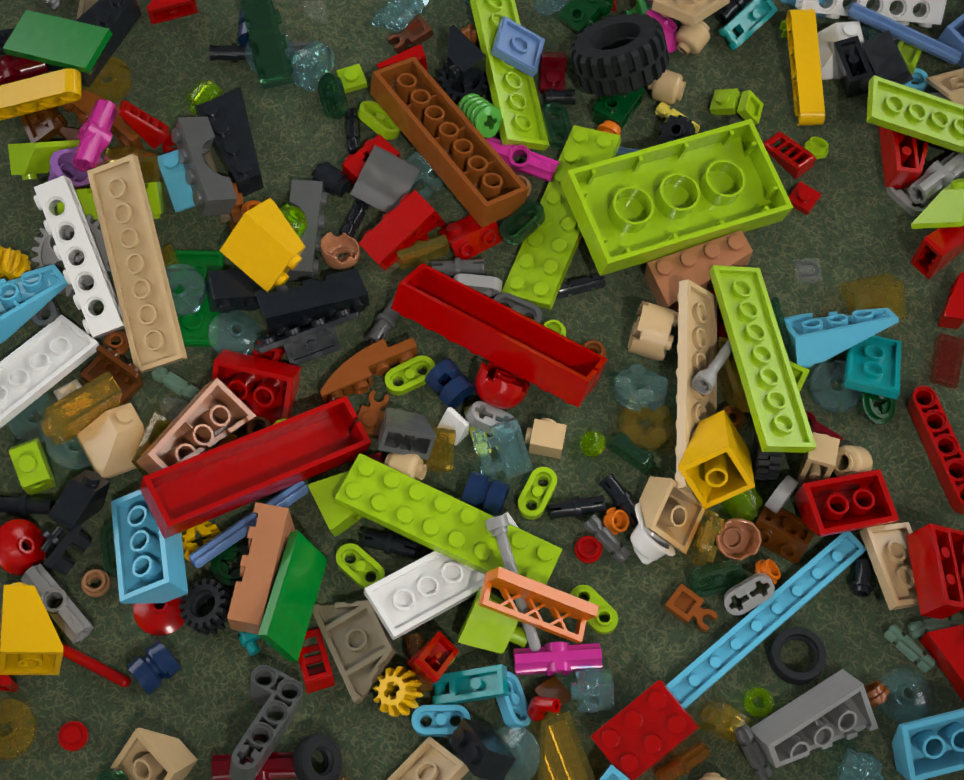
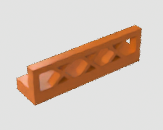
[478,567,599,643]

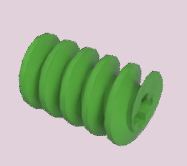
[457,93,502,138]

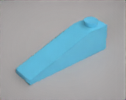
[0,264,69,344]
[778,308,899,368]

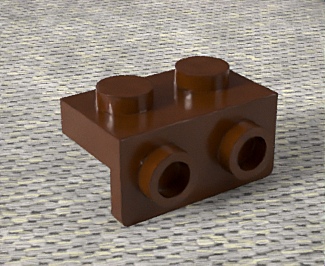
[80,345,144,406]

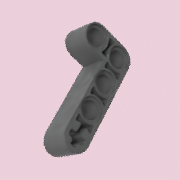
[229,665,303,780]

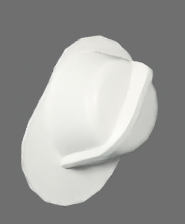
[630,503,675,565]

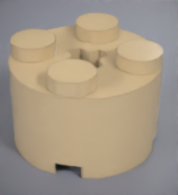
[628,301,679,361]

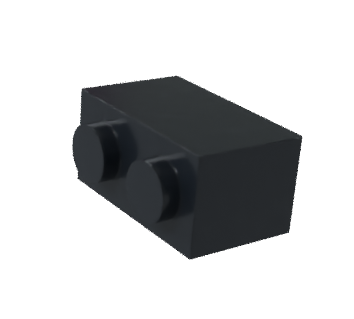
[861,30,913,85]
[205,269,266,313]
[448,718,516,780]

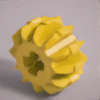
[0,246,31,281]
[372,666,424,717]

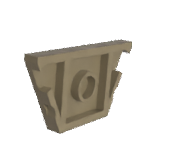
[312,600,396,704]

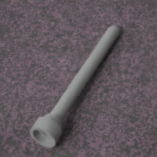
[692,338,732,395]
[485,514,541,652]

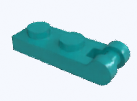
[718,0,778,50]
[431,664,508,705]

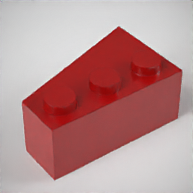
[878,126,928,189]
[359,190,447,271]
[906,523,964,620]
[919,624,964,702]

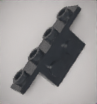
[254,307,360,366]

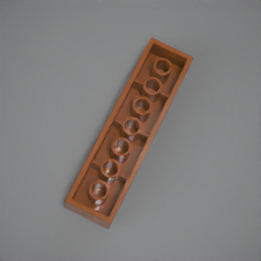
[370,57,528,228]

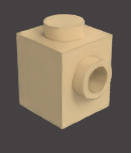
[525,418,567,459]

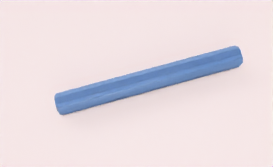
[848,3,962,65]
[189,481,308,568]

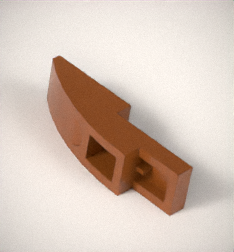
[61,90,143,154]
[320,337,418,405]

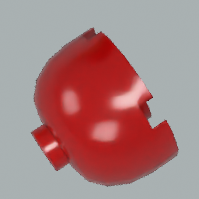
[475,362,530,410]

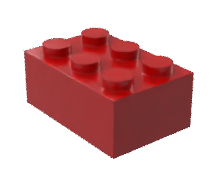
[590,679,701,780]

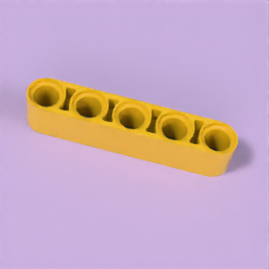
[786,9,825,126]
[0,68,82,121]

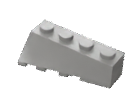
[750,669,878,768]

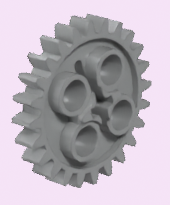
[31,215,111,297]

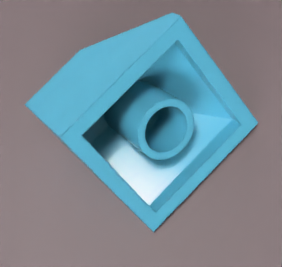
[156,150,204,213]

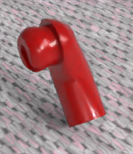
[527,696,561,722]

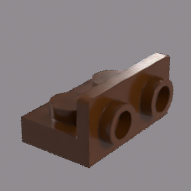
[20,106,67,143]
[754,506,814,564]

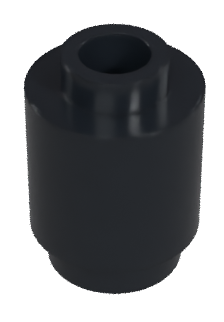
[312,162,351,197]

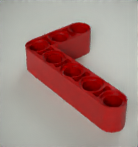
[906,386,964,514]

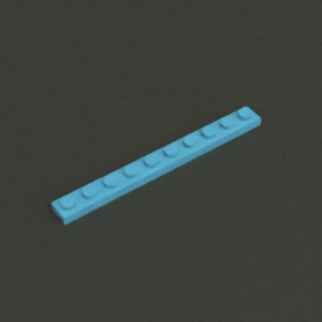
[667,531,866,709]

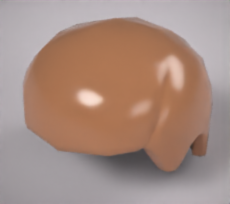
[320,232,361,270]
[715,518,762,561]

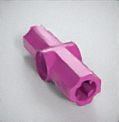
[72,99,117,172]
[486,137,559,182]
[513,642,602,676]

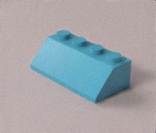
[111,490,188,604]
[892,708,964,780]

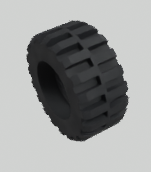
[570,13,670,97]

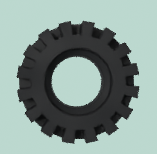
[751,432,782,481]
[179,578,233,635]

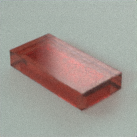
[930,333,964,389]

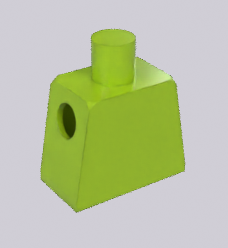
[9,437,57,496]
[308,471,363,537]
[458,586,527,654]

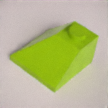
[8,140,80,180]
[911,179,964,229]

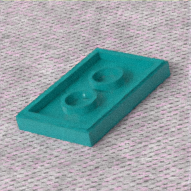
[843,335,902,399]

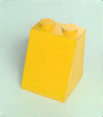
[219,198,306,293]
[678,410,755,509]
[0,582,63,675]

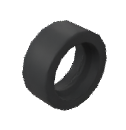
[769,627,827,685]

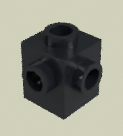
[658,115,697,144]

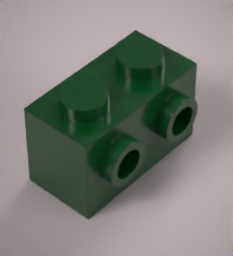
[557,0,614,35]
[591,87,645,130]

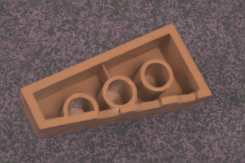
[644,230,753,311]
[136,378,256,474]
[227,502,295,635]

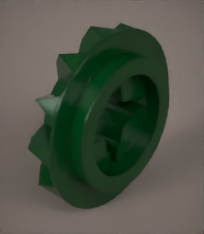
[859,392,895,425]
[211,543,249,587]

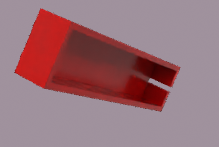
[391,263,608,407]
[140,395,372,539]

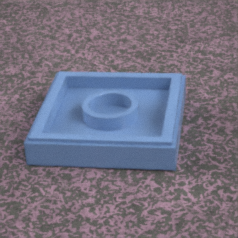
[491,16,545,78]

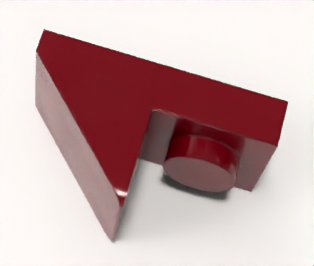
[540,51,567,93]

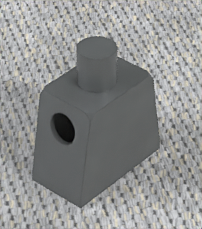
[378,408,436,460]

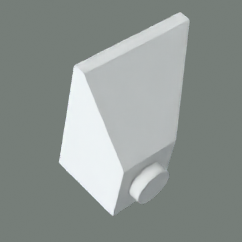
[818,21,864,80]

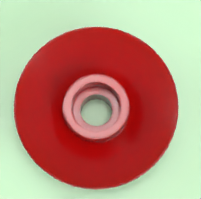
[0,519,46,576]
[133,594,188,636]

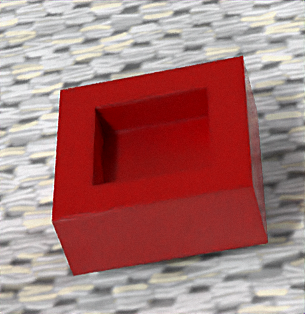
[789,181,822,215]

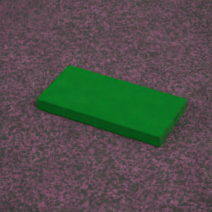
[3,10,112,74]
[169,250,225,347]
[258,531,328,662]

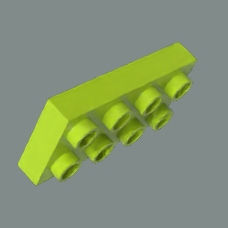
[561,119,793,276]

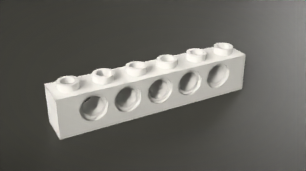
[795,0,947,28]
[34,175,125,338]

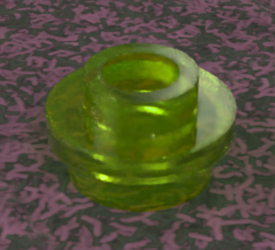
[580,431,606,458]
[744,687,773,717]

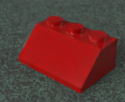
[212,350,301,424]
[794,469,899,537]

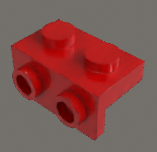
[438,214,502,260]

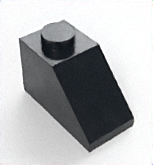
[447,24,486,87]
[834,36,874,98]
[48,469,111,530]

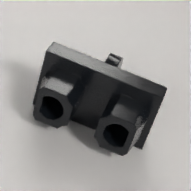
[40,525,92,576]

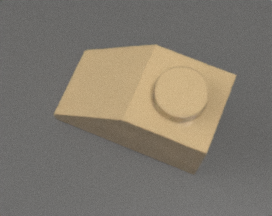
[796,432,840,488]

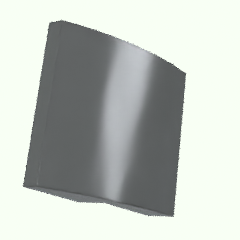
[350,145,420,213]

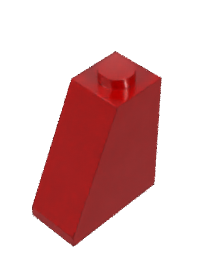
[910,226,964,280]

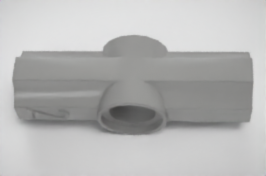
[907,151,964,205]
[21,564,94,644]

